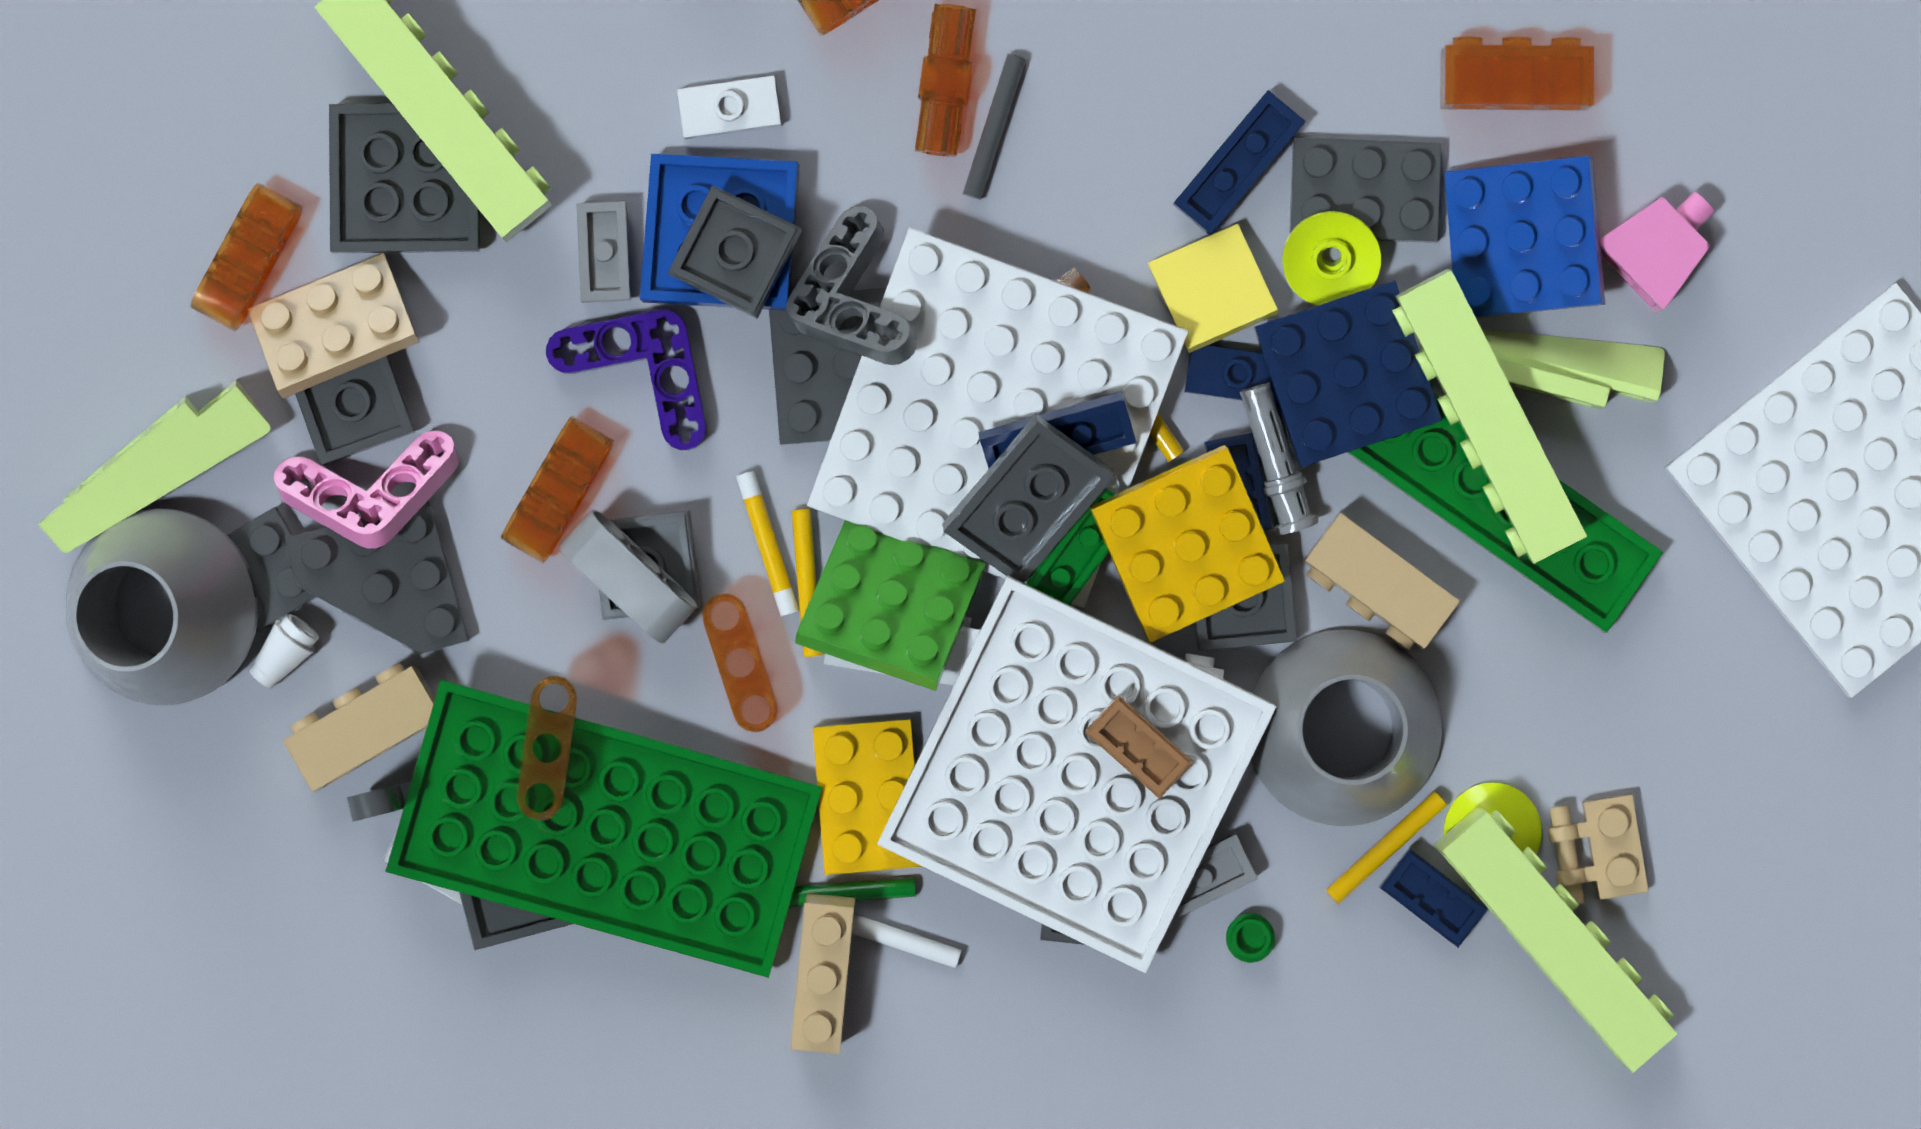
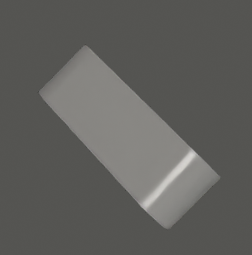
[559,509,697,643]

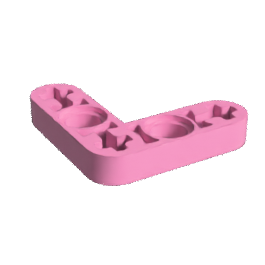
[273,431,459,549]

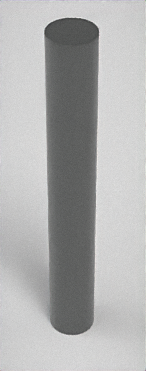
[962,54,1026,200]

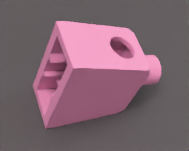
[1600,192,1715,313]

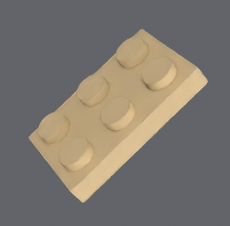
[247,253,419,399]

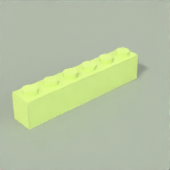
[314,0,552,243]
[1392,269,1587,564]
[1434,806,1677,1073]

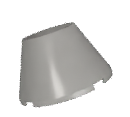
[66,508,258,705]
[1251,630,1442,826]

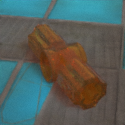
[915,4,976,157]

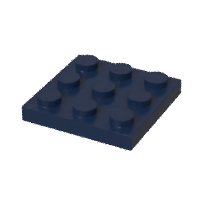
[1254,280,1442,468]

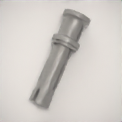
[1239,383,1319,535]

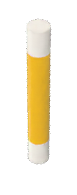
[736,471,799,617]

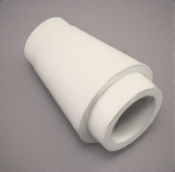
[249,614,319,689]

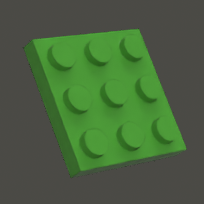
[795,520,986,691]

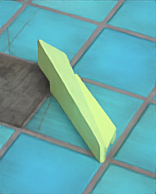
[1419,329,1665,410]
[38,380,271,553]

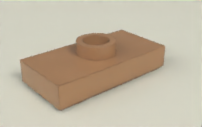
[1085,694,1193,799]

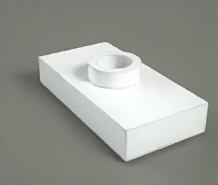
[677,75,782,140]

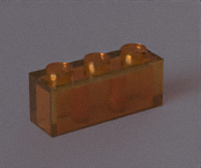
[1440,36,1594,111]

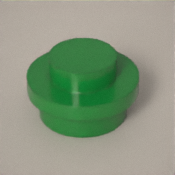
[1226,913,1275,963]

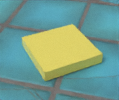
[1148,224,1278,354]

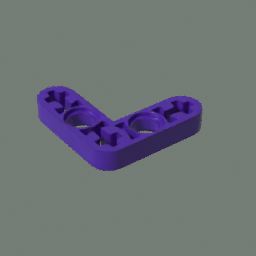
[546,310,707,451]

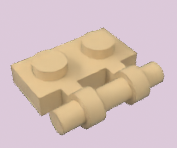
[1548,794,1649,904]

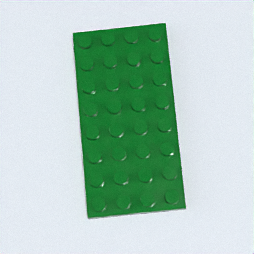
[385,680,822,978]

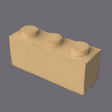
[1302,513,1460,651]
[283,662,435,792]
[790,893,856,1054]

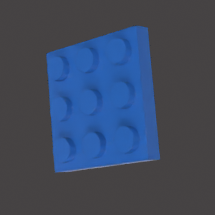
[640,154,800,311]
[1444,156,1605,318]

